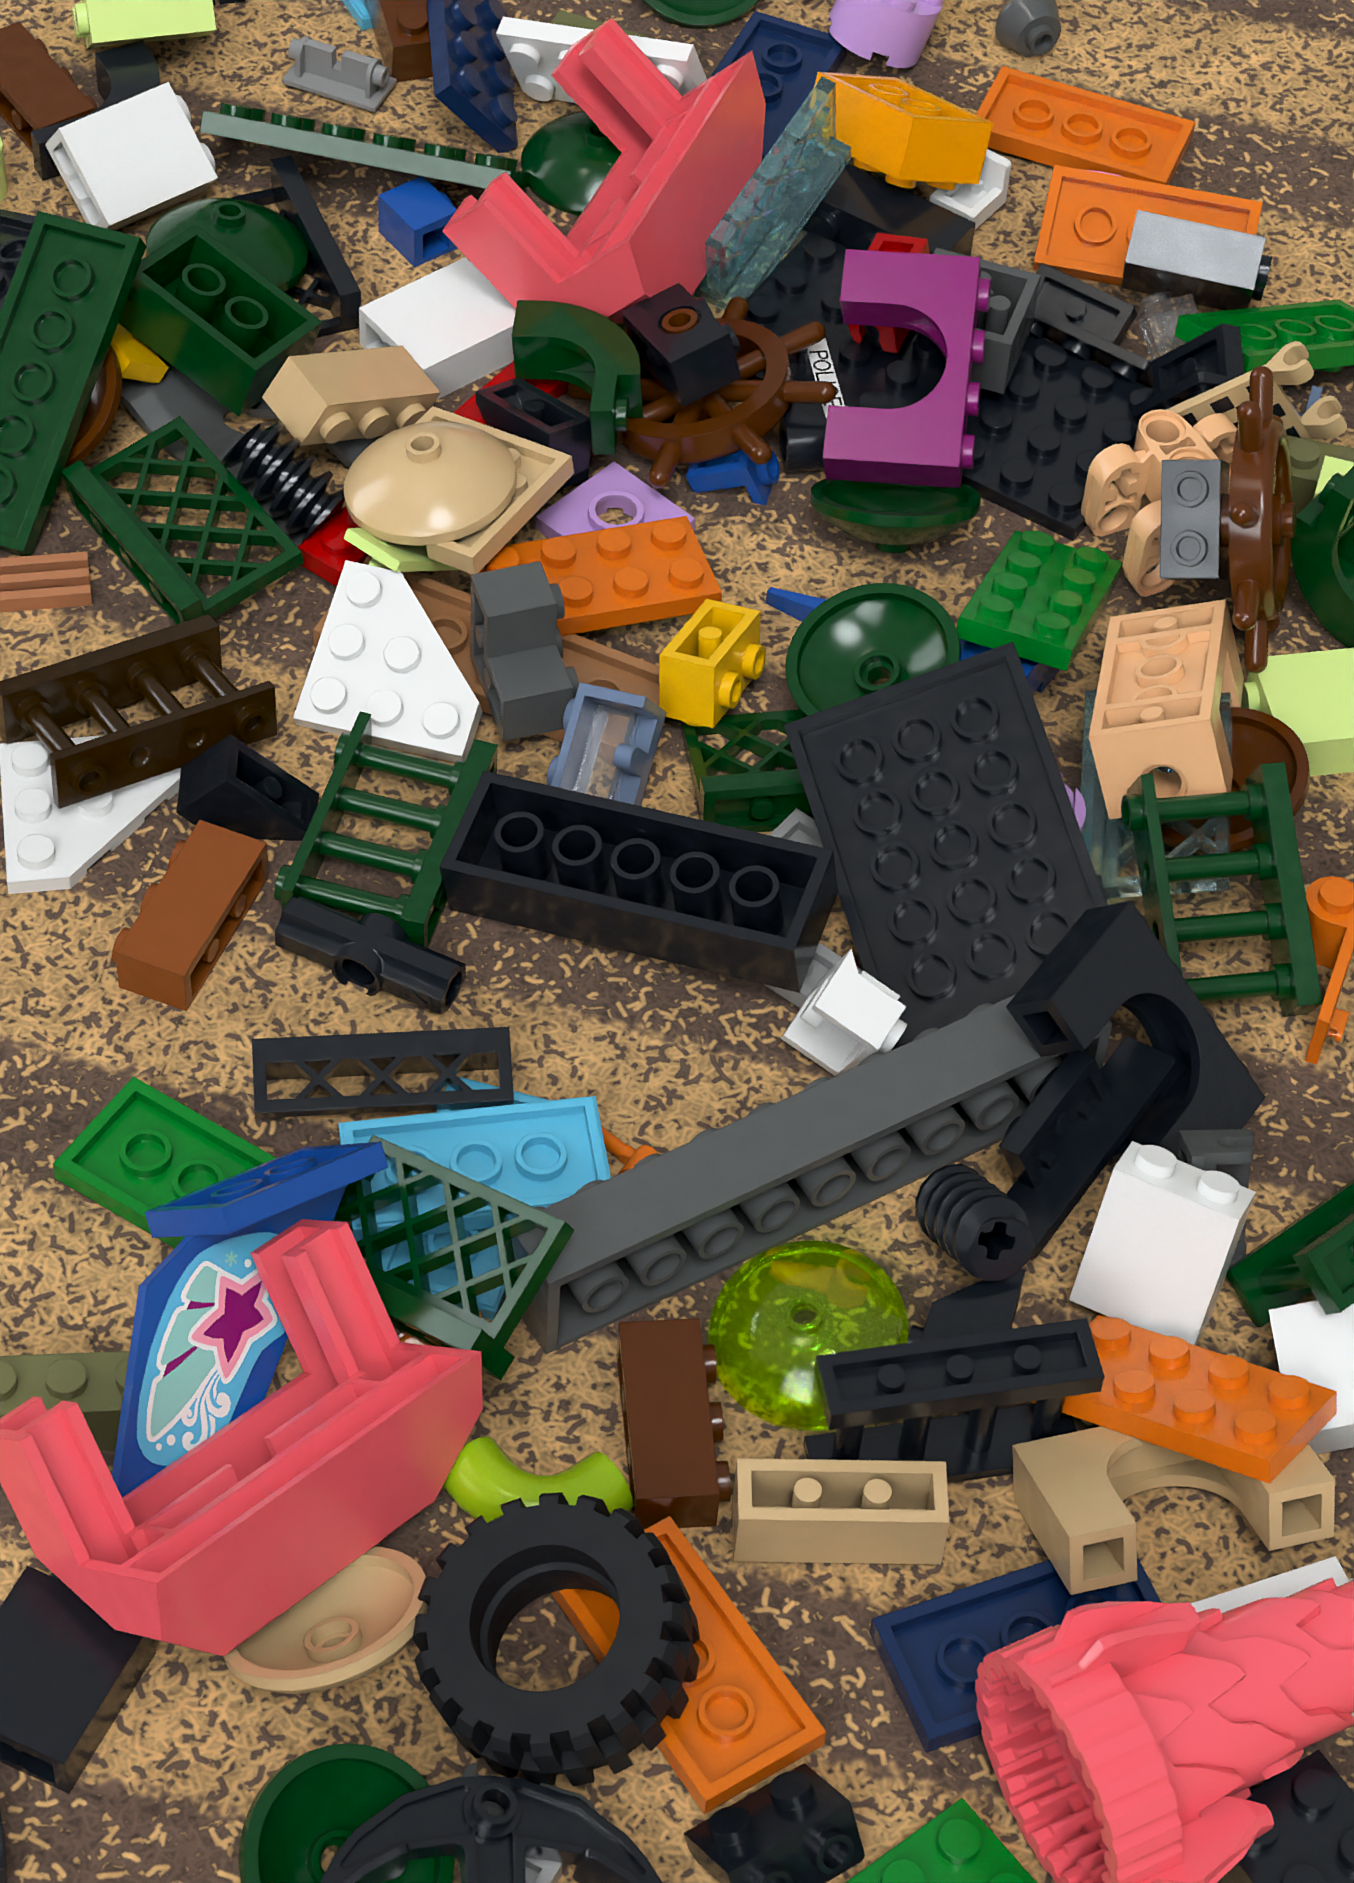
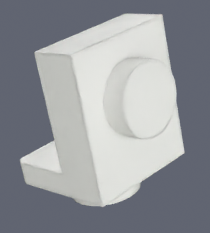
[930,149,1011,230]

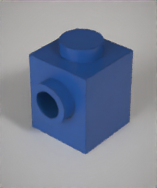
[378,176,457,268]

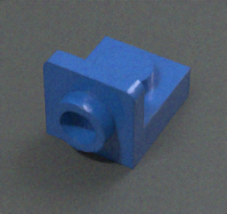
[686,438,780,505]

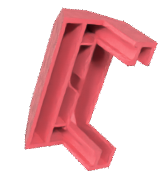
[442,18,766,324]
[0,1219,483,1656]

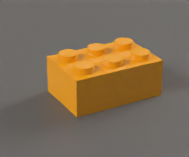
[804,72,993,190]

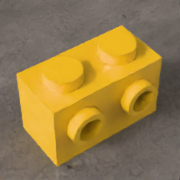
[659,599,766,728]

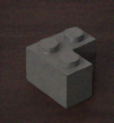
[916,248,1041,394]
[470,561,579,741]

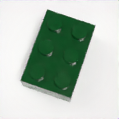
[118,224,323,417]

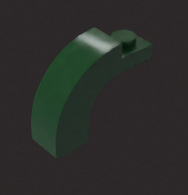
[511,300,643,455]
[1291,466,1354,648]

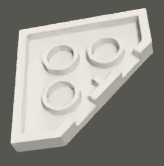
[293,560,483,763]
[0,735,181,894]

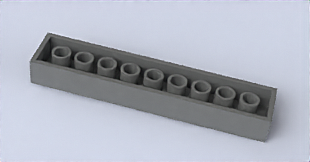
[511,994,1112,1355]

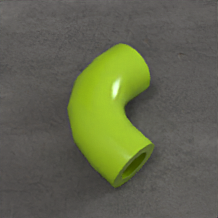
[442,1436,633,1523]

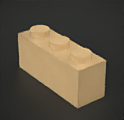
[262,345,441,446]
[732,1458,950,1565]

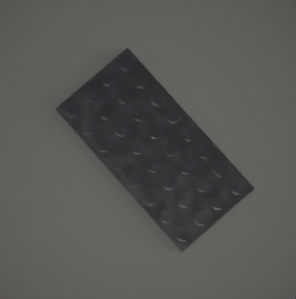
[736,231,1154,541]

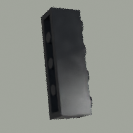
[760,140,976,256]

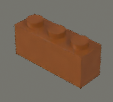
[112,820,269,1011]

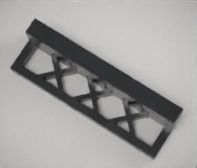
[231,155,361,338]
[252,1027,514,1118]

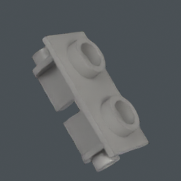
[282,36,397,112]

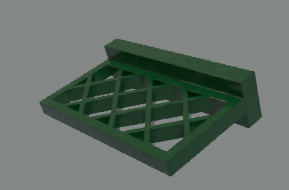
[61,416,304,625]
[681,709,814,833]
[333,1135,574,1381]

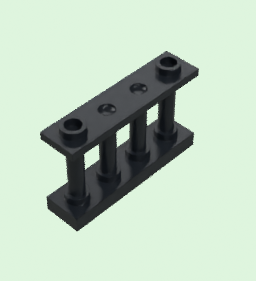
[803,1318,1105,1483]

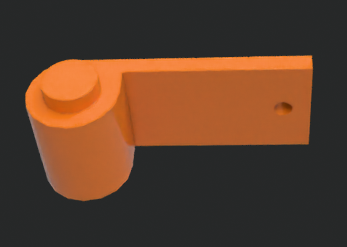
[1305,876,1354,1064]

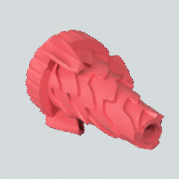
[975,1577,1354,1883]

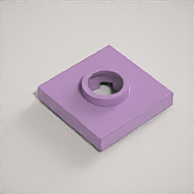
[535,461,696,538]

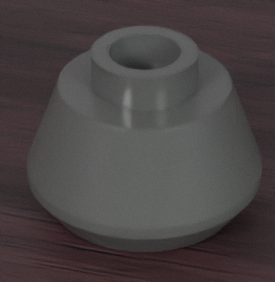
[995,0,1061,57]

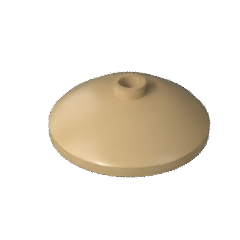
[344,421,517,546]
[223,1546,429,1694]

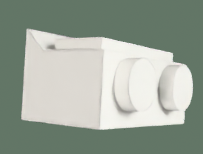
[781,949,907,1076]

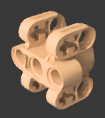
[1081,409,1237,597]

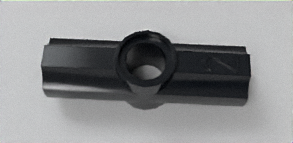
[275,895,466,1014]

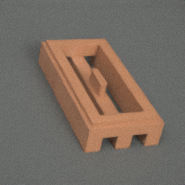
[0,551,92,612]

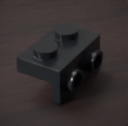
[1132,323,1244,420]
[684,1763,865,1883]

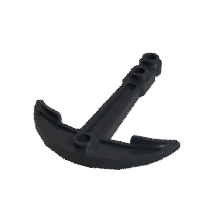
[320,1775,663,1883]

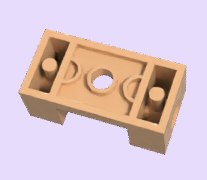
[1089,599,1244,820]

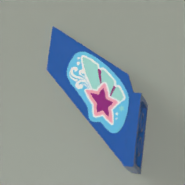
[112,1142,389,1497]

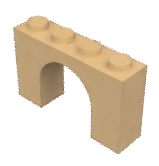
[1012,1426,1335,1595]

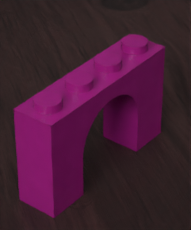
[823,249,991,488]

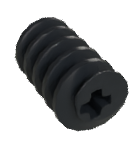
[221,421,345,544]
[915,1164,1035,1281]

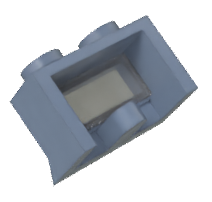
[547,682,667,806]

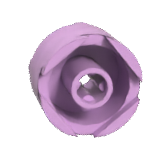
[827,0,944,68]

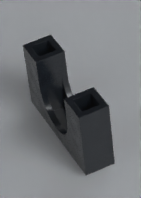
[1006,900,1265,1164]

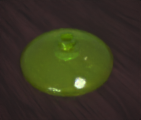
[708,1241,909,1432]

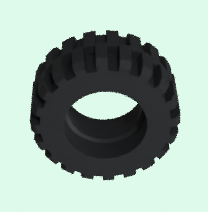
[412,1492,700,1786]

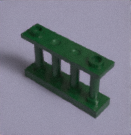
[274,711,498,948]
[1121,762,1322,1017]
[1226,1180,1354,1327]

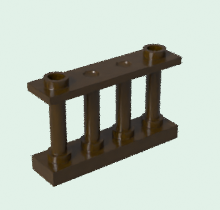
[0,614,277,809]

